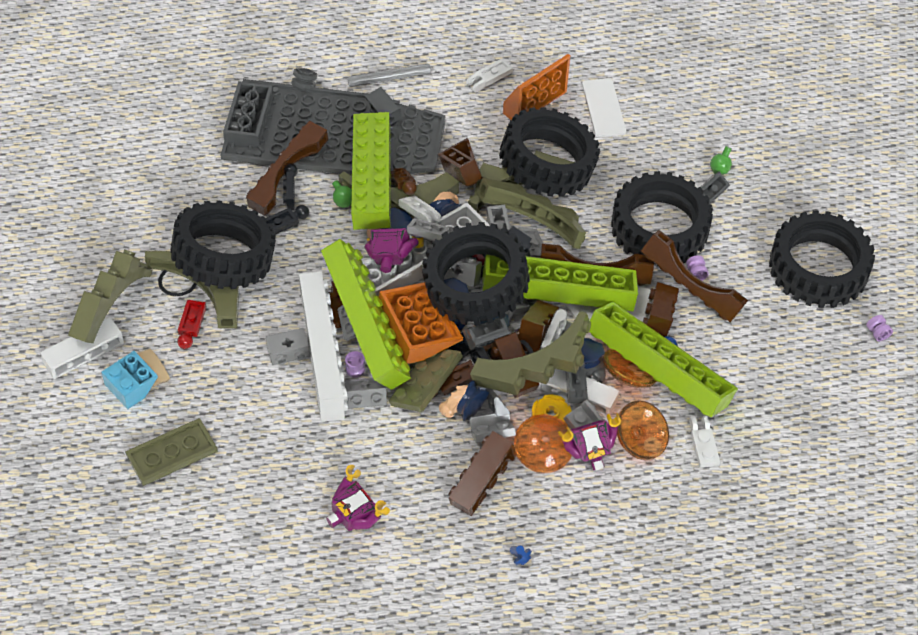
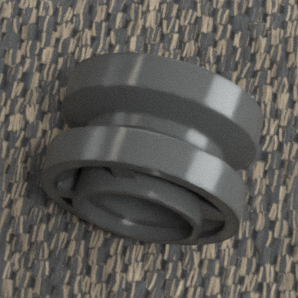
[291,68,318,90]

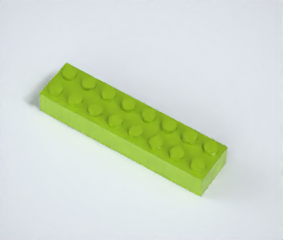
[351,112,391,230]
[321,239,411,390]
[482,255,638,311]
[589,302,738,417]

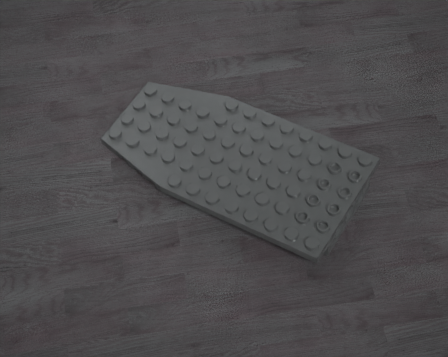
[220,79,446,175]

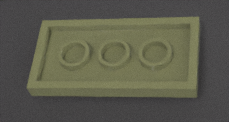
[389,349,463,412]
[125,418,218,486]

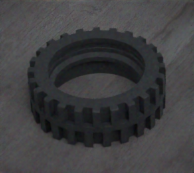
[499,107,600,197]
[611,171,713,266]
[170,200,276,289]
[769,210,875,308]
[422,222,530,325]

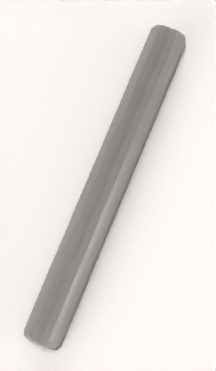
[347,64,431,87]

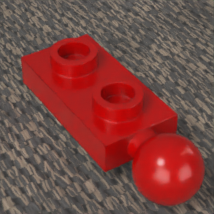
[177,300,207,349]

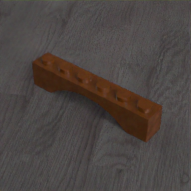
[246,120,328,216]
[641,230,748,322]
[540,243,654,285]

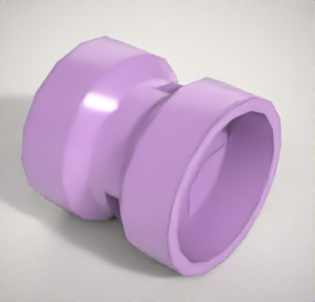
[686,255,709,280]
[866,315,893,342]
[345,351,365,378]

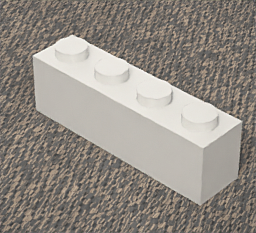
[40,317,124,379]
[537,369,619,418]

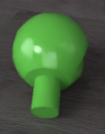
[710,146,732,175]
[332,180,352,208]

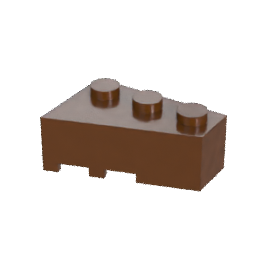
[438,138,482,186]
[642,282,679,337]
[516,300,559,352]
[488,332,540,398]

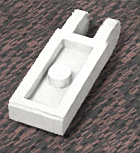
[466,59,513,93]
[398,195,442,224]
[541,309,567,349]
[689,415,720,468]

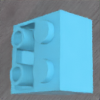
[101,351,158,410]

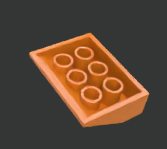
[503,54,571,120]
[379,282,463,364]

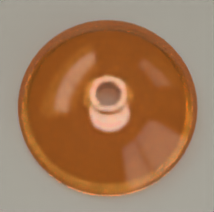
[603,349,657,388]
[617,401,669,460]
[514,414,572,473]

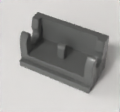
[365,87,402,125]
[463,318,510,351]
[565,362,588,403]

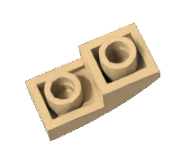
[137,349,170,387]

